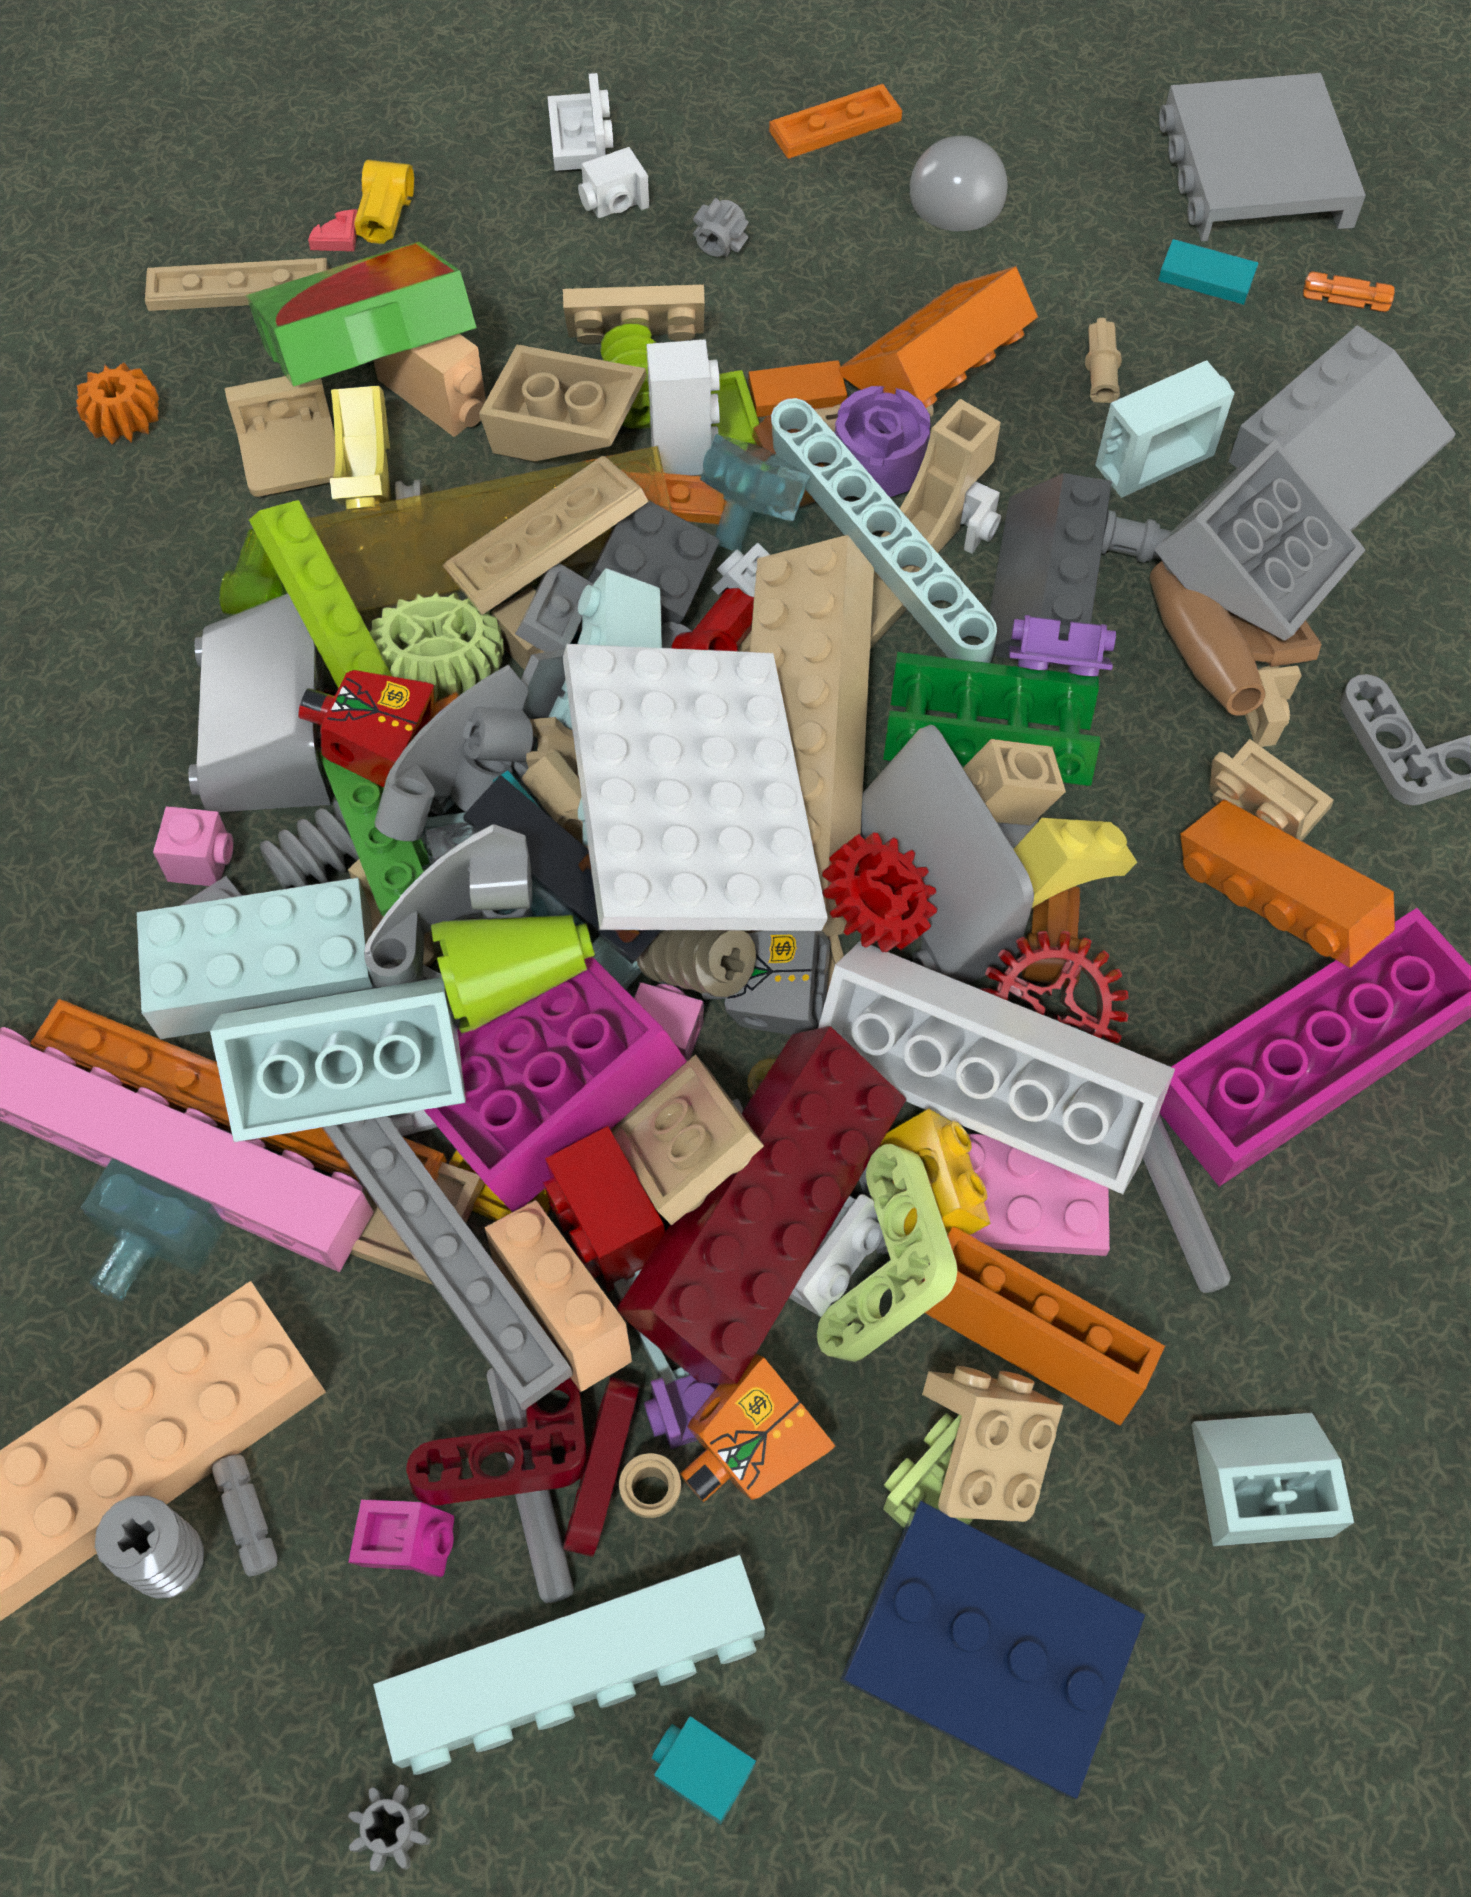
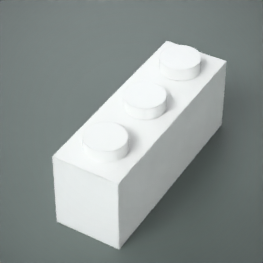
[647,339,720,475]

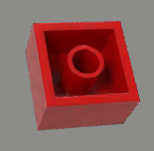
[543,1126,665,1292]

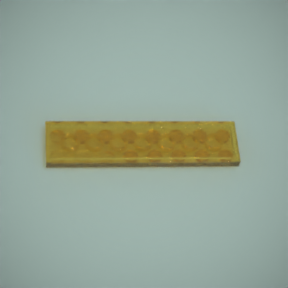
[309,446,673,612]

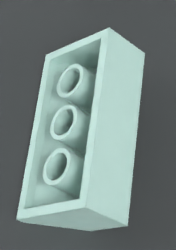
[210,977,466,1142]

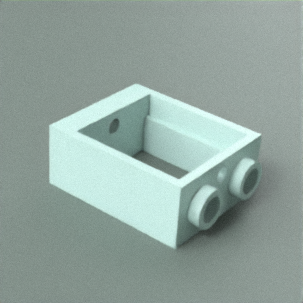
[1095,360,1235,498]

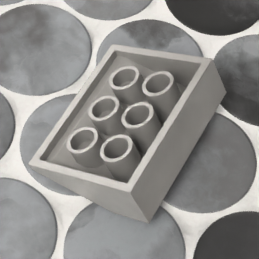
[1229,325,1456,531]
[1154,439,1365,641]

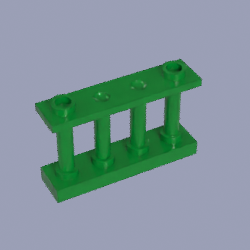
[883,652,1100,786]

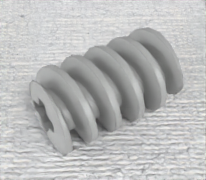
[260,800,359,889]
[95,1496,204,1599]

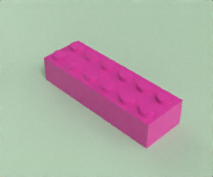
[1159,908,1471,1187]

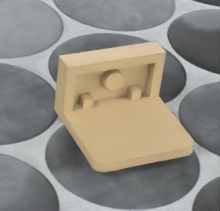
[225,376,335,497]
[1210,739,1334,841]
[922,1366,1064,1522]

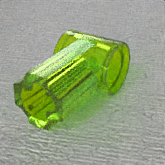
[220,529,282,615]

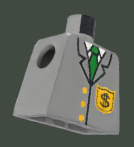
[701,930,830,1035]

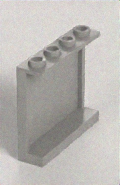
[1159,73,1366,241]

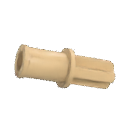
[1085,318,1122,403]

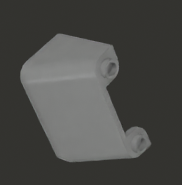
[189,593,331,812]

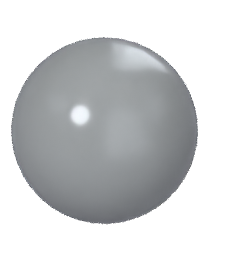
[910,135,1008,231]

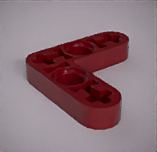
[406,1377,587,1505]

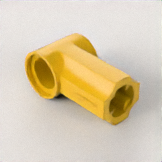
[354,160,414,244]

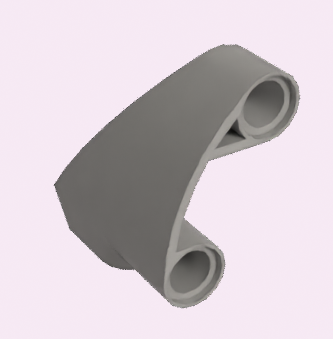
[374,665,533,841]
[364,824,534,988]

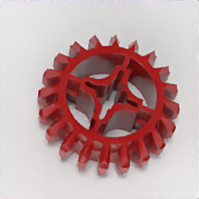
[980,931,1128,1043]

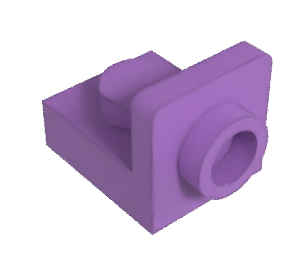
[644,1375,720,1449]

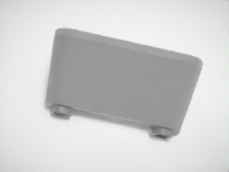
[861,725,1034,984]

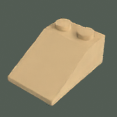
[479,345,647,462]

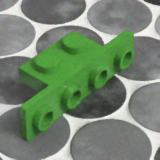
[319,750,430,916]

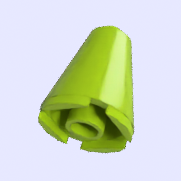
[431,915,595,1033]

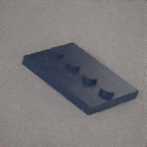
[840,1501,1145,1799]

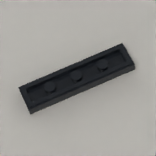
[463,775,662,964]

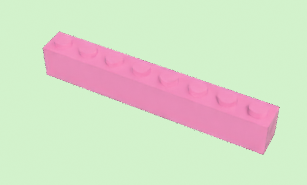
[0,1027,374,1272]

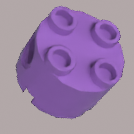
[835,386,930,497]

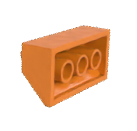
[838,266,1038,408]

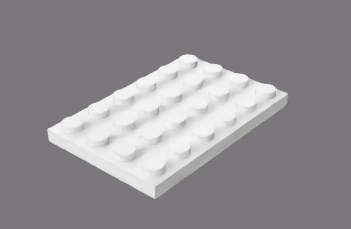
[563,644,828,931]

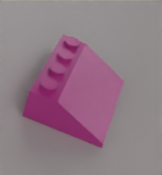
[424,957,687,1212]

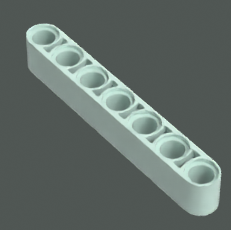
[771,398,997,663]

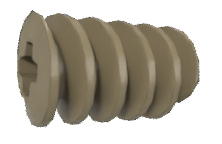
[636,930,756,997]

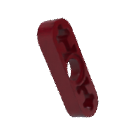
[563,1376,639,1557]

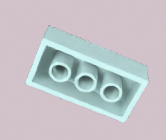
[137,878,375,1039]

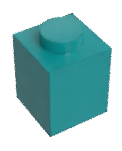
[651,1716,756,1825]

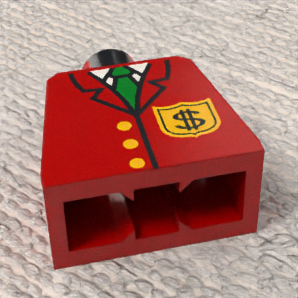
[298,670,434,788]

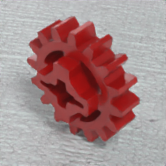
[822,832,937,952]

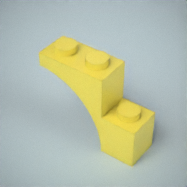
[330,386,392,514]
[1013,818,1137,908]

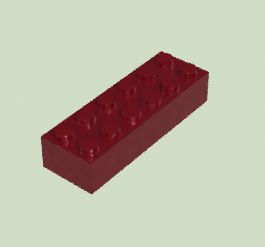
[616,1026,907,1384]

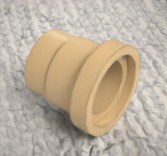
[619,1453,681,1518]

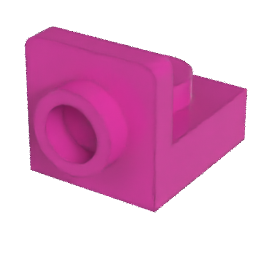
[348,1500,454,1577]

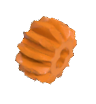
[76,362,159,444]

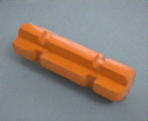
[1303,271,1395,312]

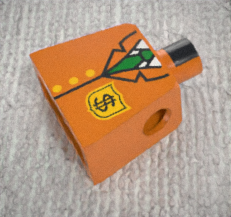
[680,1354,835,1502]

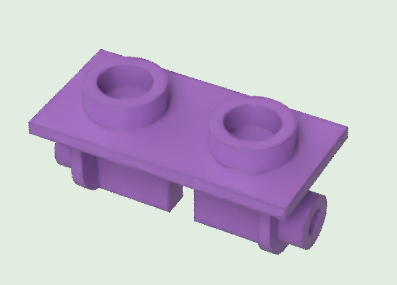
[1008,615,1116,676]

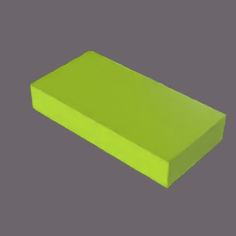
[711,370,759,457]

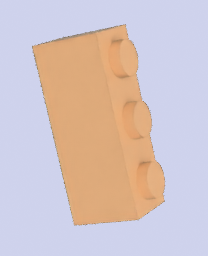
[485,1200,632,1392]

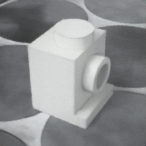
[578,147,649,218]

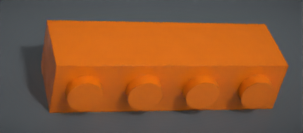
[1180,799,1395,968]
[922,1226,1165,1426]

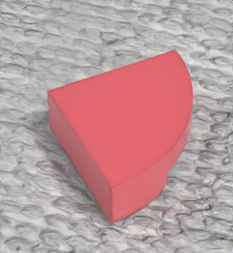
[308,209,358,251]

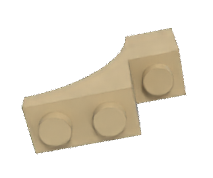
[881,399,1001,572]

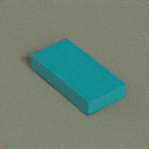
[1158,239,1258,305]

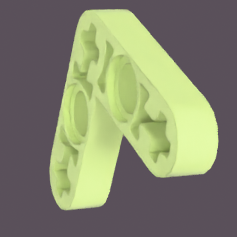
[817,1144,957,1362]

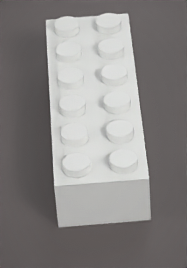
[818,941,1175,1194]

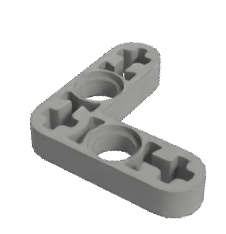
[1340,674,1471,805]

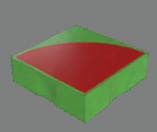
[246,242,477,387]

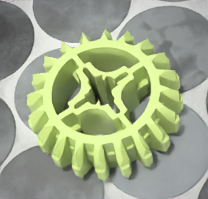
[369,591,504,703]

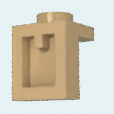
[1245,666,1302,747]

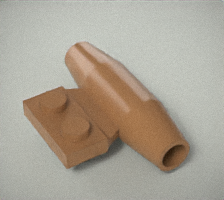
[1150,561,1322,716]

